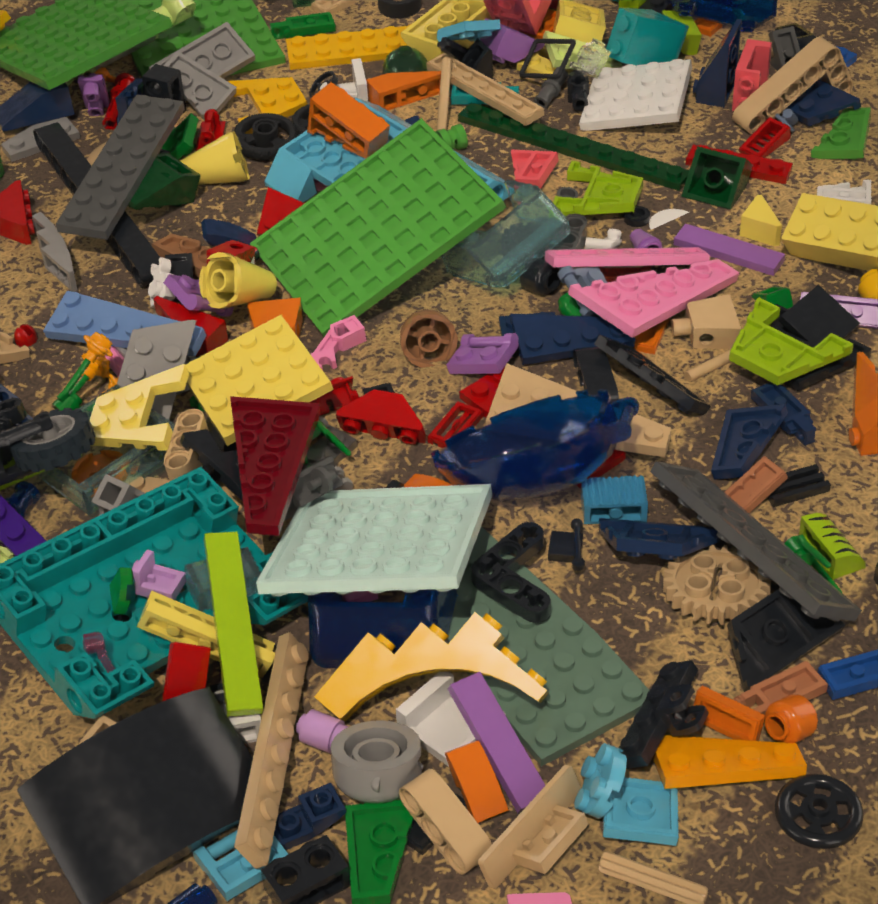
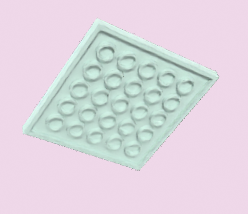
[256,484,492,596]

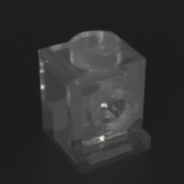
[570,38,611,79]

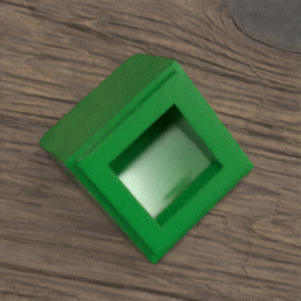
[752,286,793,309]

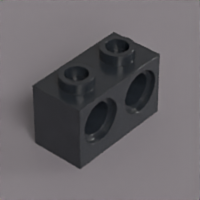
[142,64,186,114]
[261,835,351,904]

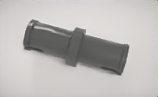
[533,67,569,109]

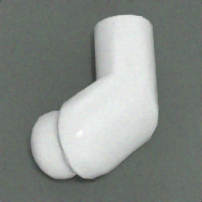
[585,229,622,249]

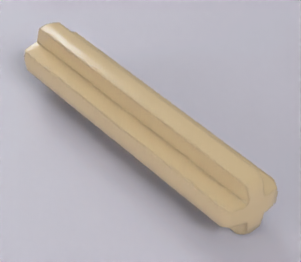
[599,851,708,904]

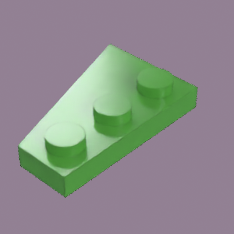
[811,107,871,160]

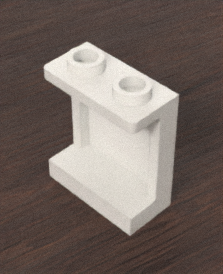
[396,672,506,767]

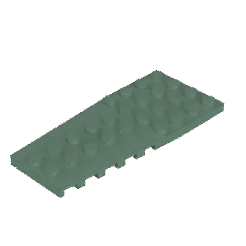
[414,526,649,767]

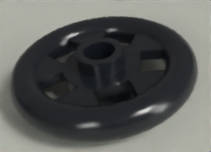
[775,774,864,849]

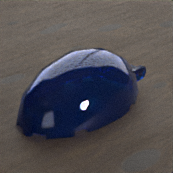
[431,389,639,502]

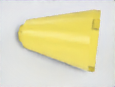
[180,131,250,185]
[199,252,277,309]

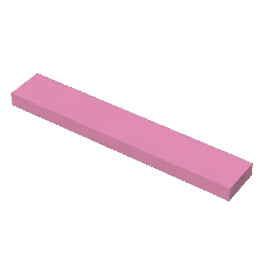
[545,247,710,267]

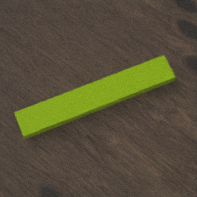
[204,531,263,717]

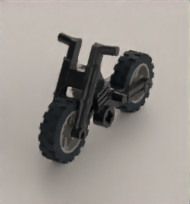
[0,398,96,486]

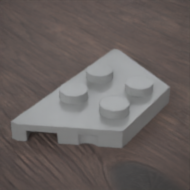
[117,320,196,424]

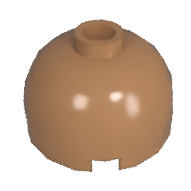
[400,309,458,368]

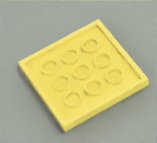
[185,315,334,446]

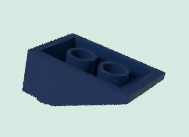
[693,19,742,108]
[0,82,75,132]

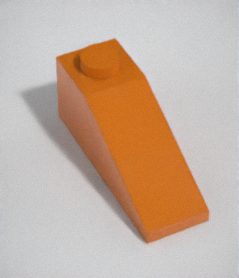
[366,71,441,111]

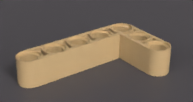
[732,37,853,134]

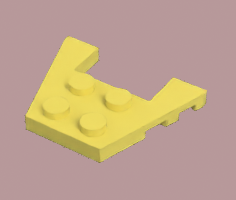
[90,364,189,451]

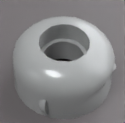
[331,720,423,803]

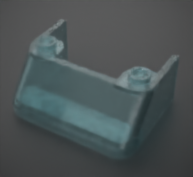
[441,180,571,288]

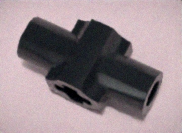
[567,71,589,111]

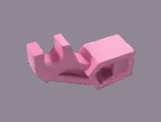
[311,315,366,370]

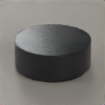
[624,206,650,227]

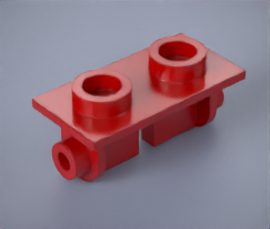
[195,109,226,151]
[309,376,359,415]

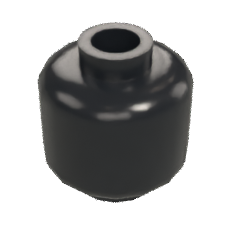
[520,257,561,296]

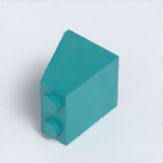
[604,8,689,66]

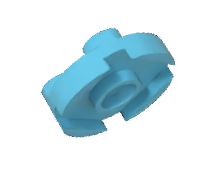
[574,743,627,819]

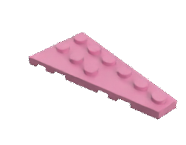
[568,259,739,338]

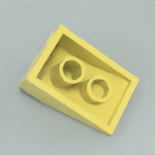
[553,0,606,47]

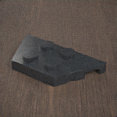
[727,589,846,692]

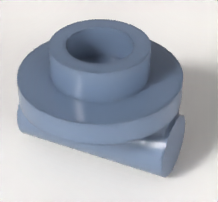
[774,109,798,133]

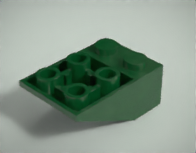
[128,153,200,210]

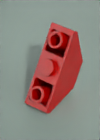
[0,180,35,245]
[336,389,427,445]

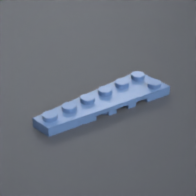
[43,291,207,356]

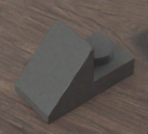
[768,26,800,71]

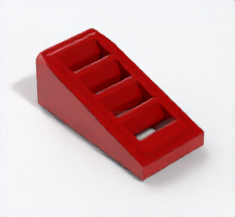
[739,117,791,158]

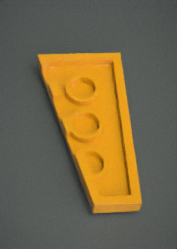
[653,735,807,789]

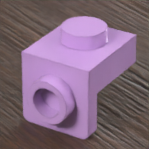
[132,550,186,600]

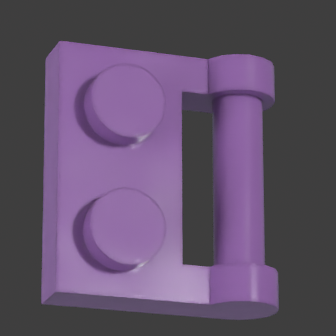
[163,274,234,317]
[446,333,519,374]

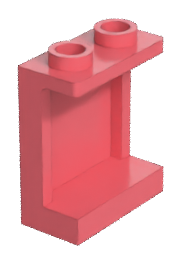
[732,39,772,111]

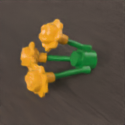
[52,332,119,412]

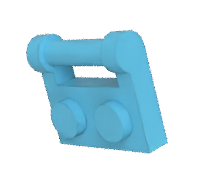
[437,20,501,42]
[193,830,288,901]

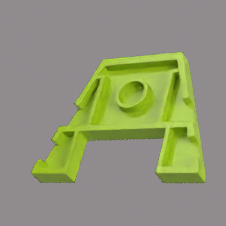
[550,161,643,217]
[729,297,853,385]

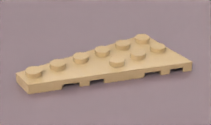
[486,363,671,457]

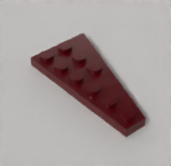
[230,396,321,536]

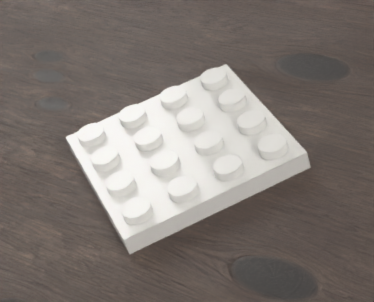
[579,59,692,131]

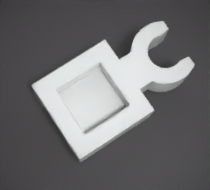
[148,257,175,309]

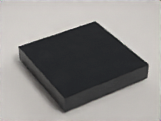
[778,285,860,345]

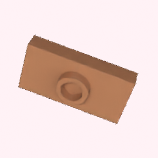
[724,456,788,513]

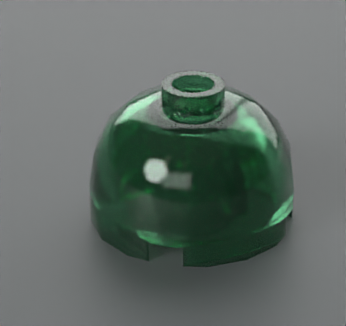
[382,46,428,75]

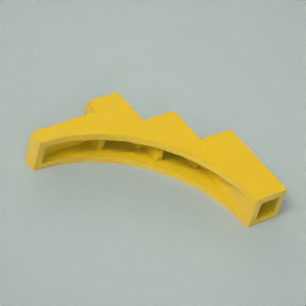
[314,612,549,721]

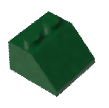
[681,146,753,210]

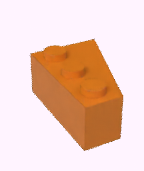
[307,82,390,159]

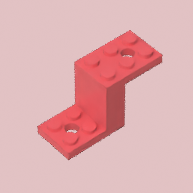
[483,0,559,35]

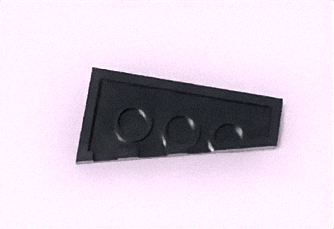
[594,334,711,415]

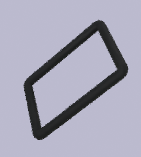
[519,39,576,79]

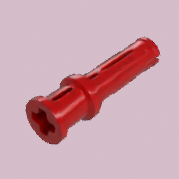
[102,73,135,130]

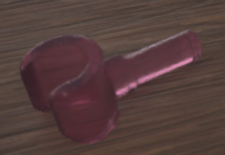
[83,632,115,673]

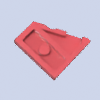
[511,150,559,189]

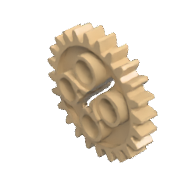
[663,545,771,625]

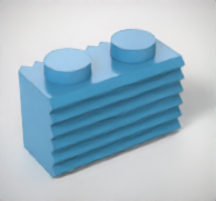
[581,475,648,524]

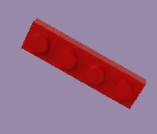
[685,144,793,184]

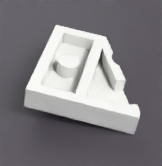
[817,180,871,205]

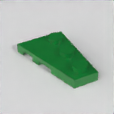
[345,800,413,904]

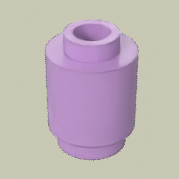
[296,709,349,754]

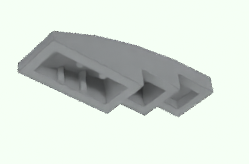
[32,212,78,292]

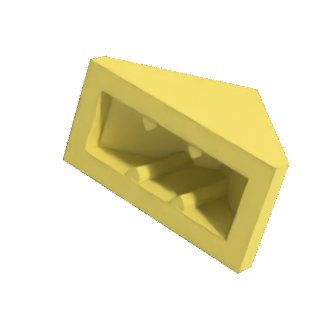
[740,195,782,246]

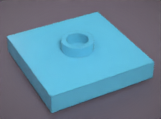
[603,777,679,846]

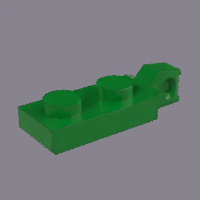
[270,12,336,40]

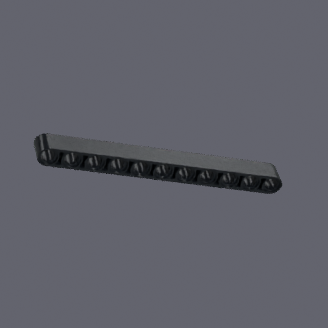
[33,122,160,288]

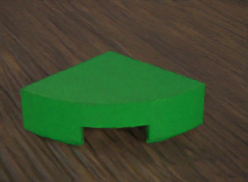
[109,567,133,614]

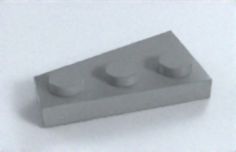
[163,50,237,121]
[1,117,80,162]

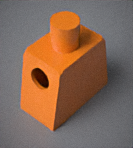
[247,298,303,338]

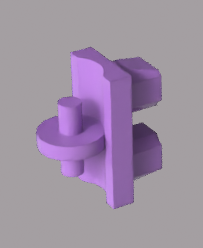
[78,73,110,116]

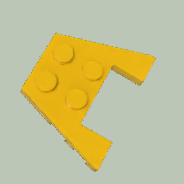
[228,77,307,134]

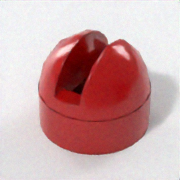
[14,324,38,347]

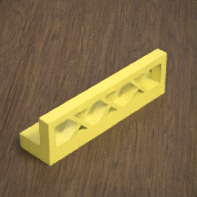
[137,591,275,678]

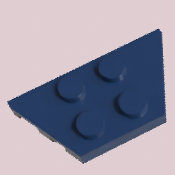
[782,80,861,126]
[599,518,721,560]

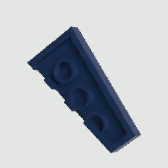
[510,313,635,365]

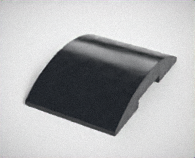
[17,687,281,904]

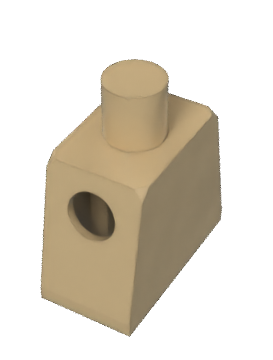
[671,294,741,349]

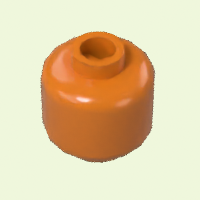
[765,694,818,743]

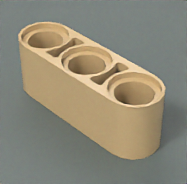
[163,409,209,481]
[399,769,492,875]

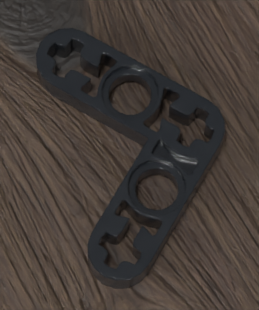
[471,522,551,623]

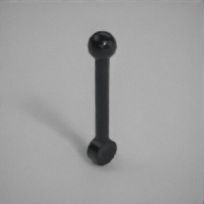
[571,518,585,571]

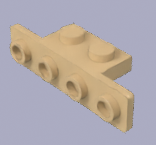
[478,765,589,889]

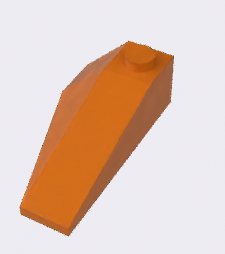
[849,352,878,456]

